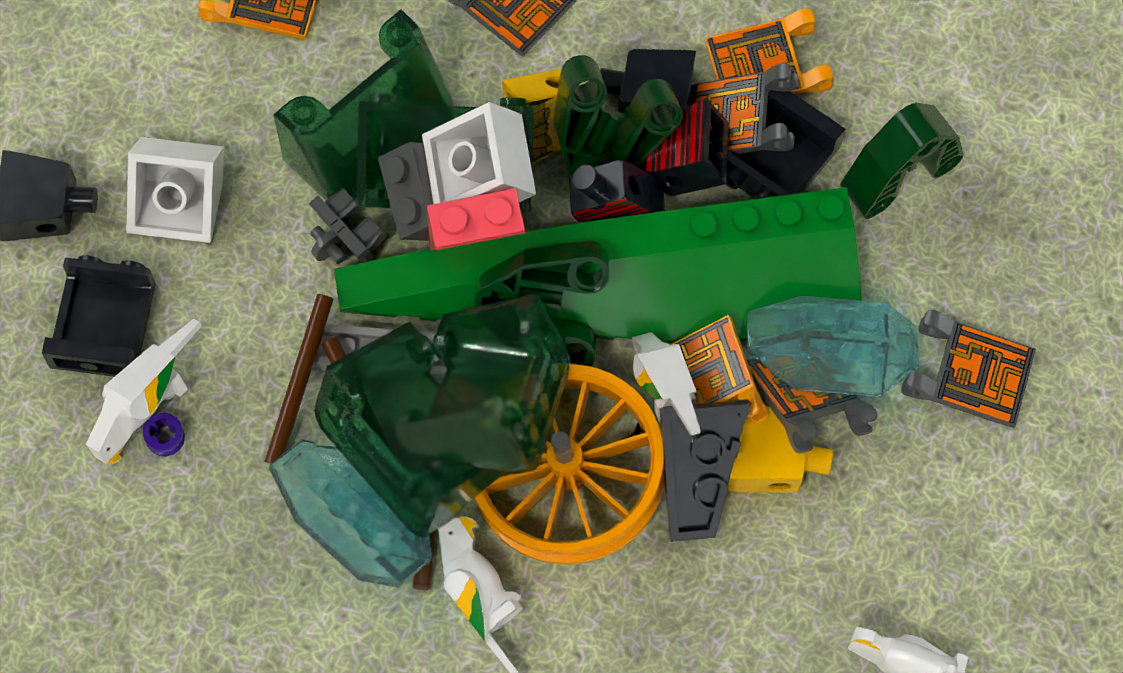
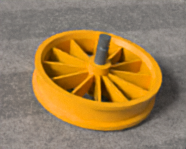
[466,364,665,565]

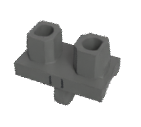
[309,188,386,264]

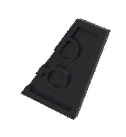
[659,399,751,542]

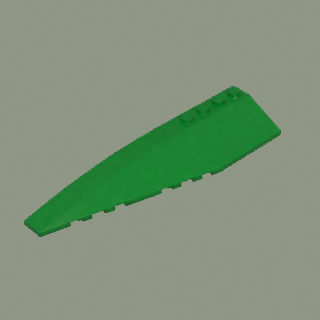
[334,187,864,343]

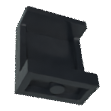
[725,90,846,199]
[42,255,156,377]

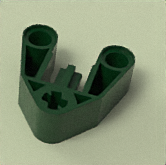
[553,55,683,176]
[840,103,964,219]
[475,241,609,367]

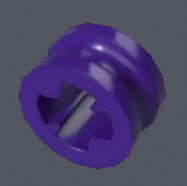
[142,413,185,457]

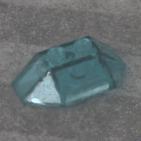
[747,296,919,397]
[269,439,432,588]

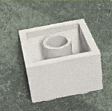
[422,102,536,204]
[126,137,224,243]

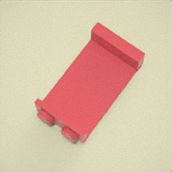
[427,188,525,250]

